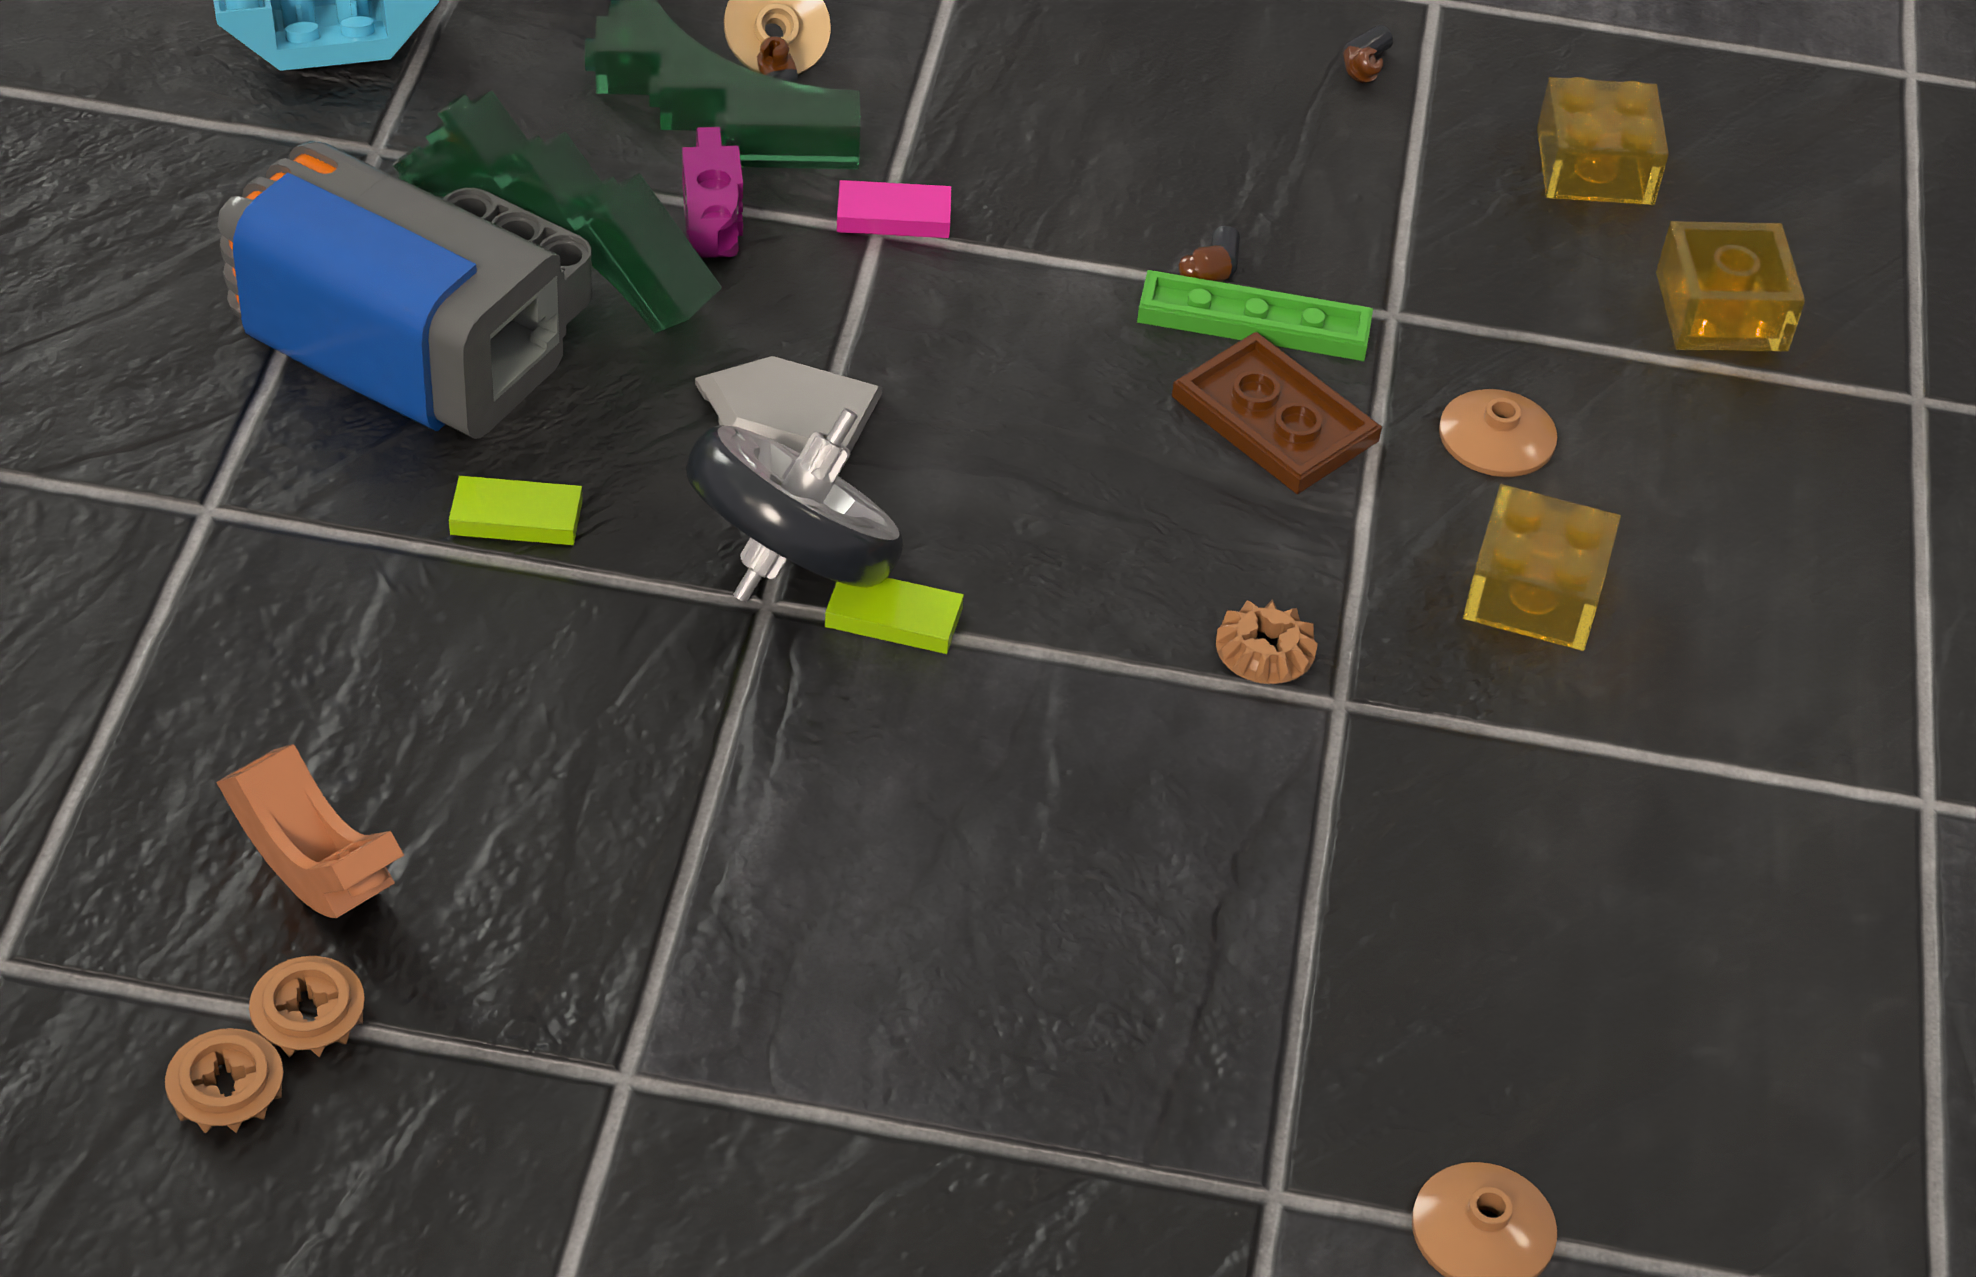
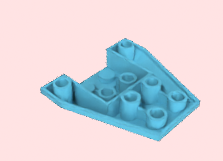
[213,0,439,71]

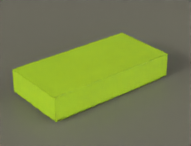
[449,476,583,545]
[825,578,964,654]

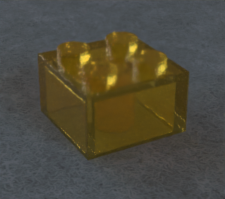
[1537,77,1669,205]
[1656,221,1805,351]
[1463,484,1621,651]

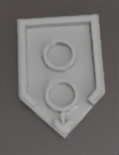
[695,356,882,453]

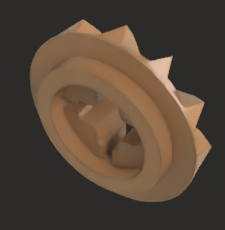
[1216,599,1318,684]
[249,956,365,1058]
[165,1028,284,1134]

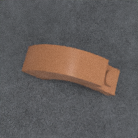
[216,744,404,918]

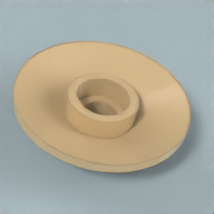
[724,0,831,75]

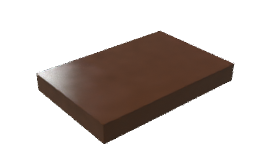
[1172,332,1382,495]

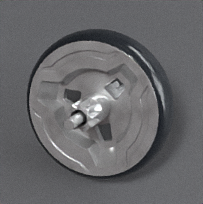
[686,408,903,602]

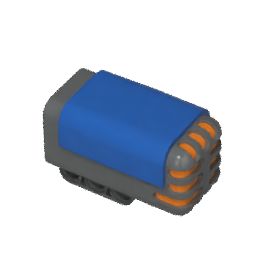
[217,141,592,439]

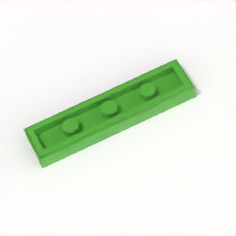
[1137,270,1373,361]

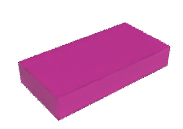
[837,180,951,238]

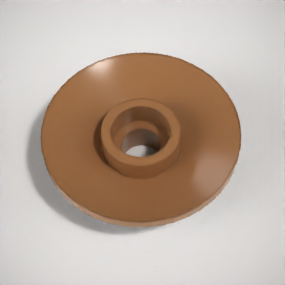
[1439,389,1557,477]
[1412,1162,1557,1277]

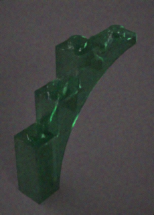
[585,0,861,169]
[393,90,722,334]

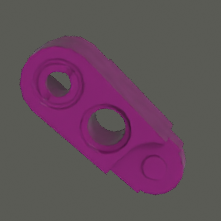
[682,127,743,258]

